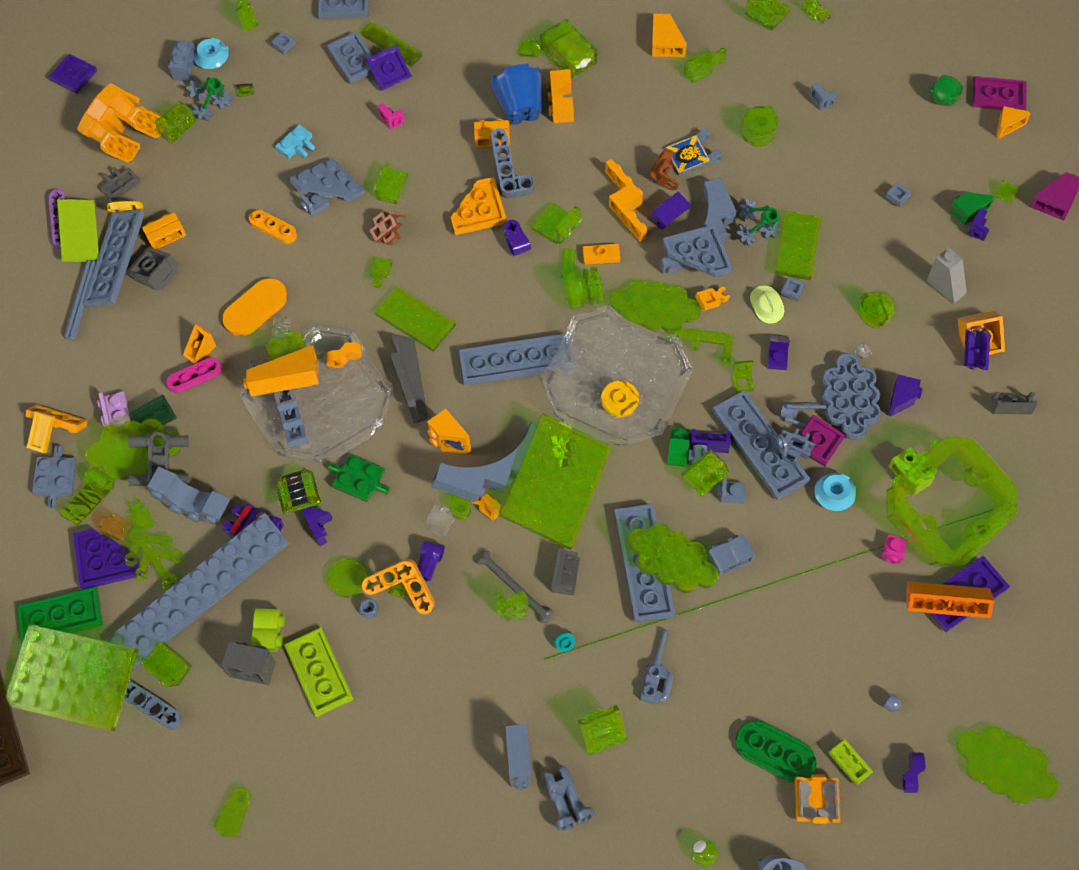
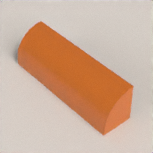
[906,581,994,618]

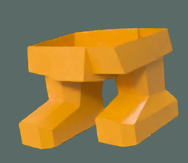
[77,83,168,163]

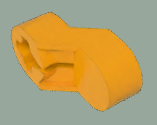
[326,342,362,368]

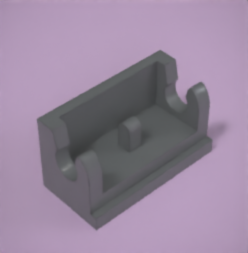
[991,392,1037,414]
[552,548,580,596]

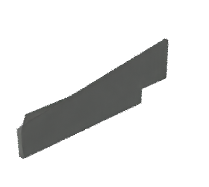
[390,336,428,423]

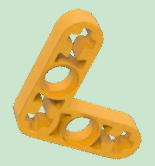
[362,559,435,614]

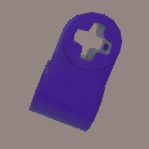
[504,220,531,256]

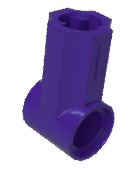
[417,540,445,582]

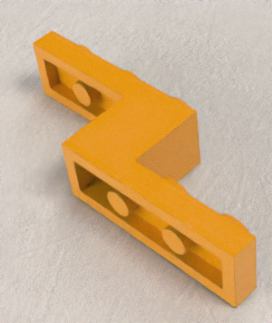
[605,159,647,243]

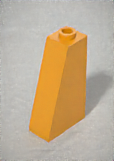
[244,345,319,396]

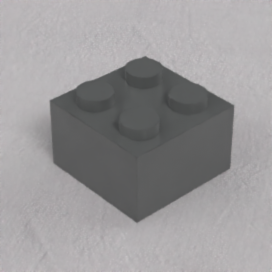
[221,641,276,685]

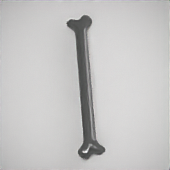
[477,551,553,623]

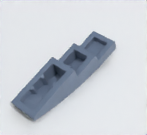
[274,389,308,448]

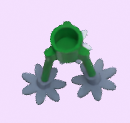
[186,77,234,121]
[736,199,782,246]

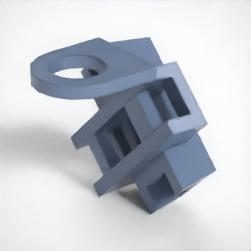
[776,428,815,465]

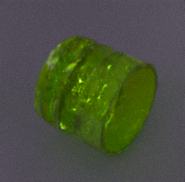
[564,266,603,310]

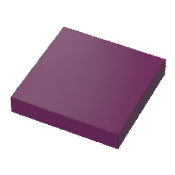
[794,415,846,467]

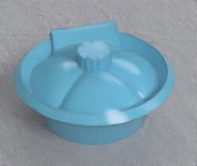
[194,38,229,69]
[815,473,857,511]

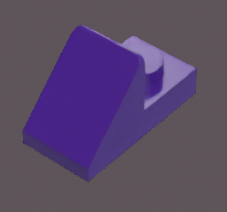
[768,334,790,370]
[300,506,332,546]

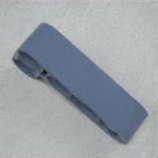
[491,128,534,199]

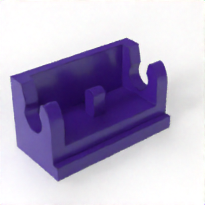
[649,191,691,230]
[964,328,990,370]
[690,429,731,453]

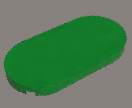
[735,720,817,784]

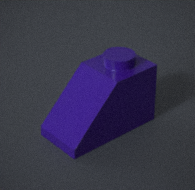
[888,374,923,416]

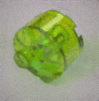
[741,106,779,147]

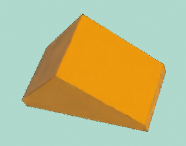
[996,107,1031,139]
[183,324,216,364]

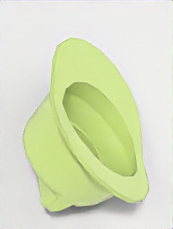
[750,286,785,324]

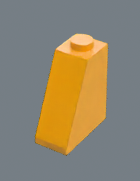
[652,13,687,57]

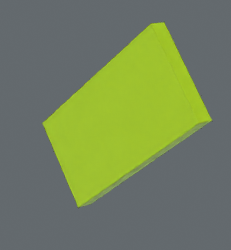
[57,199,99,262]
[284,627,354,718]

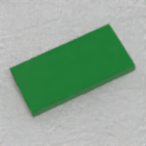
[17,586,103,645]

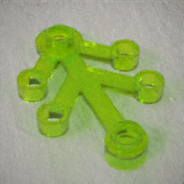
[125,528,183,591]

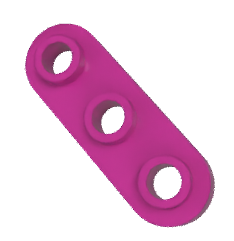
[166,358,222,393]

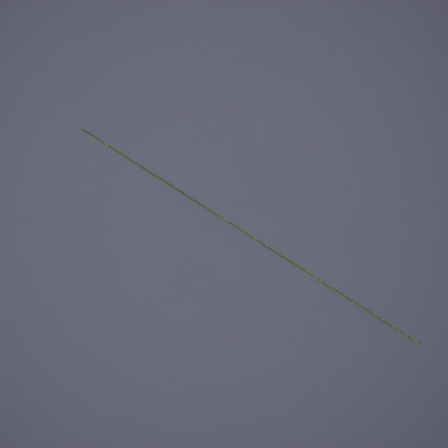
[544,505,1008,660]

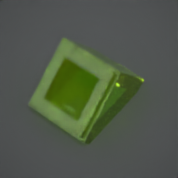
[518,37,540,58]
[994,180,1019,203]

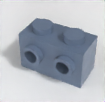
[168,40,195,81]

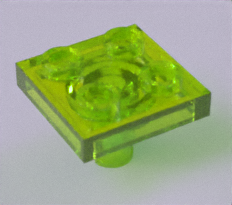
[578,705,628,756]

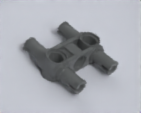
[128,432,189,488]

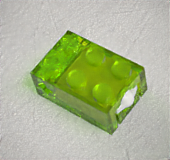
[540,18,597,79]

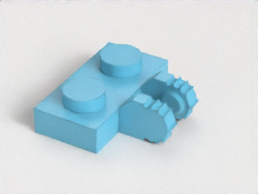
[275,125,315,159]

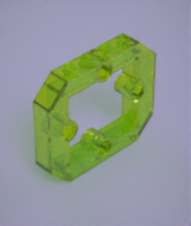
[887,436,1017,568]

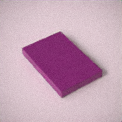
[972,76,1026,111]

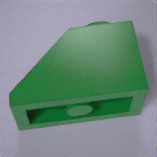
[950,192,995,226]

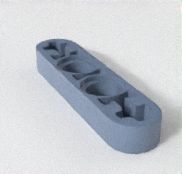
[113,678,182,730]

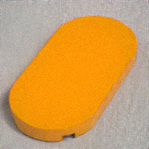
[223,279,287,336]

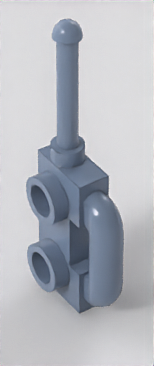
[640,629,673,705]

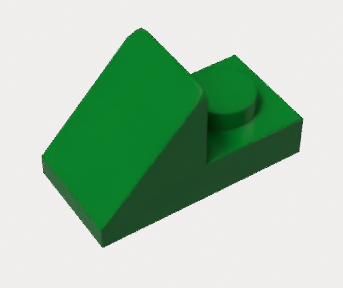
[667,427,690,467]

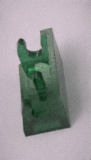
[130,395,177,436]

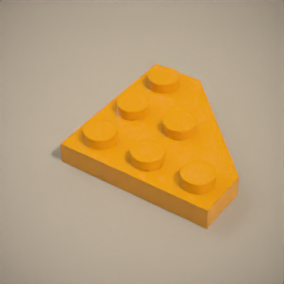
[451,177,507,236]

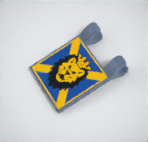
[665,129,722,176]

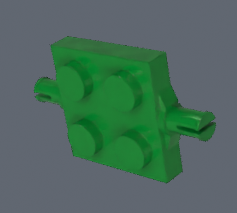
[328,454,390,502]

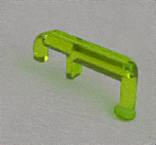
[668,328,733,364]

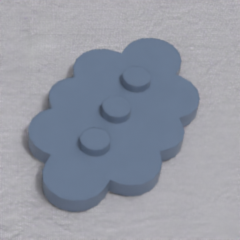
[822,353,881,440]

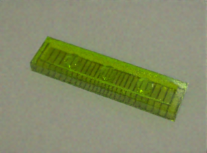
[360,21,422,67]

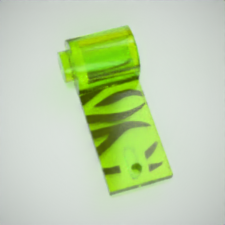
[59,467,115,526]

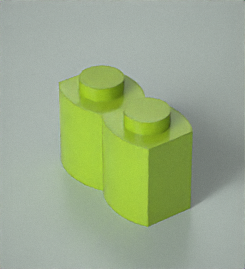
[251,608,285,652]

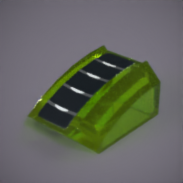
[275,468,321,515]

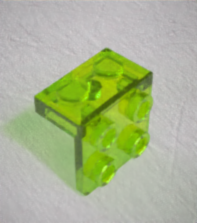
[745,0,791,31]
[532,203,581,246]

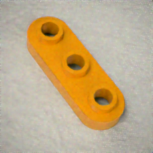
[249,210,297,244]

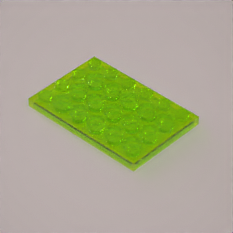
[500,413,612,550]
[6,624,139,732]

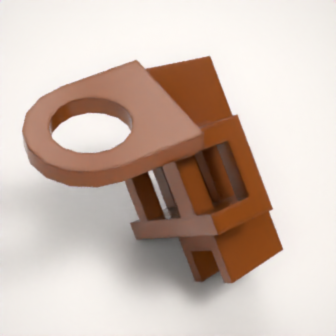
[649,147,679,190]
[369,210,406,245]

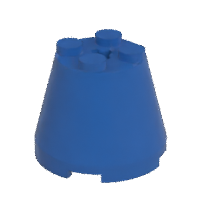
[490,64,542,125]

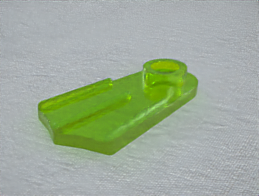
[213,788,251,837]

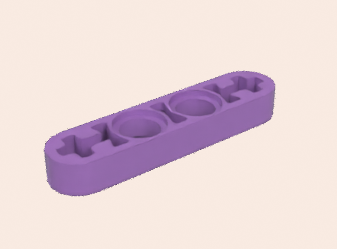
[49,189,67,251]

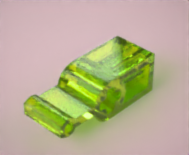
[684,48,727,83]

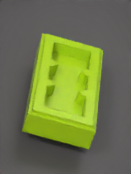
[828,738,873,786]

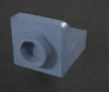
[809,82,837,110]
[300,193,330,217]
[717,477,745,504]

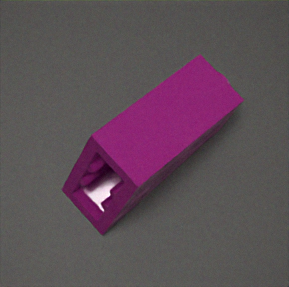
[1030,172,1079,221]

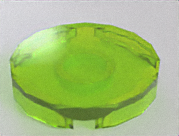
[328,558,367,598]

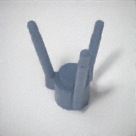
[781,402,826,428]

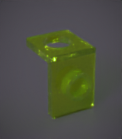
[732,360,754,393]

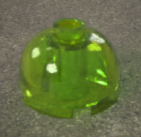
[858,290,896,328]

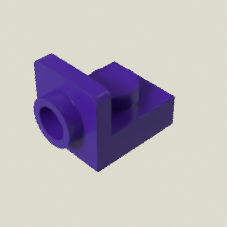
[968,208,989,241]

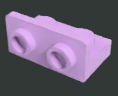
[97,391,133,433]

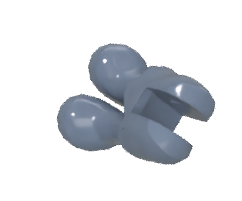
[545,765,595,831]

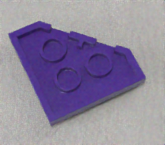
[73,529,141,590]

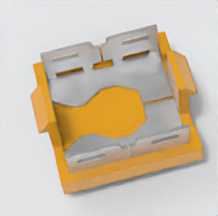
[795,774,840,824]

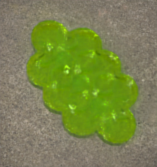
[610,280,701,333]
[85,419,183,479]
[626,524,718,593]
[956,726,1059,805]

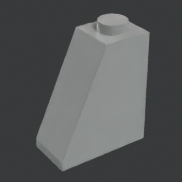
[927,247,967,305]

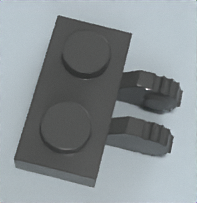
[100,167,141,202]

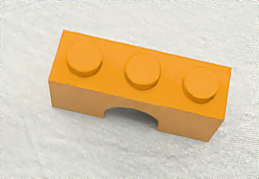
[547,70,574,123]

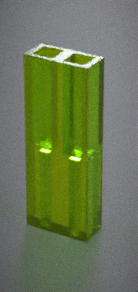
[561,249,576,279]

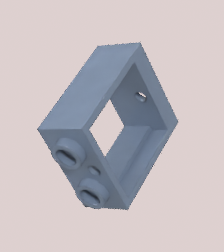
[505,724,532,789]

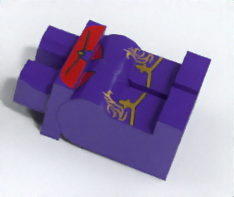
[222,504,284,539]

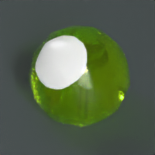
[691,839,719,867]

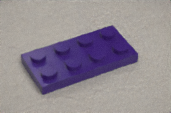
[930,556,1010,633]

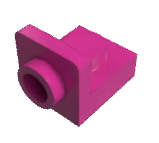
[377,103,405,130]
[881,534,908,564]

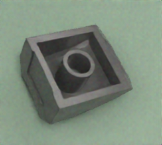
[126,247,178,290]

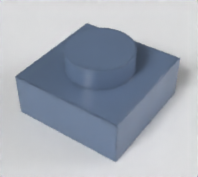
[272,32,296,54]
[885,182,912,207]
[781,277,806,301]

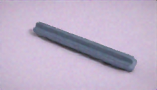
[64,260,96,341]

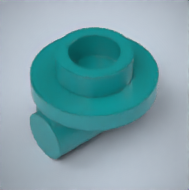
[552,632,576,652]

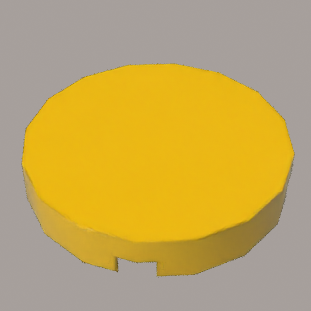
[107,201,144,213]
[601,380,639,418]

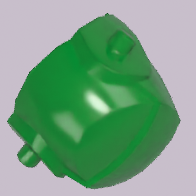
[928,75,963,106]

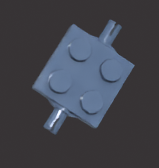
[32,446,77,509]

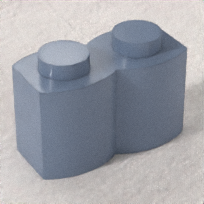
[708,535,756,576]

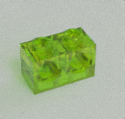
[154,101,196,144]

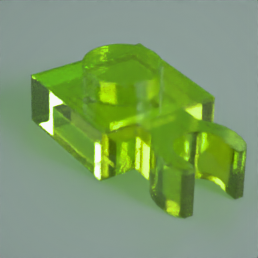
[128,497,156,534]

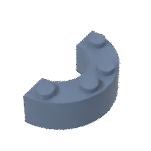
[147,466,231,525]

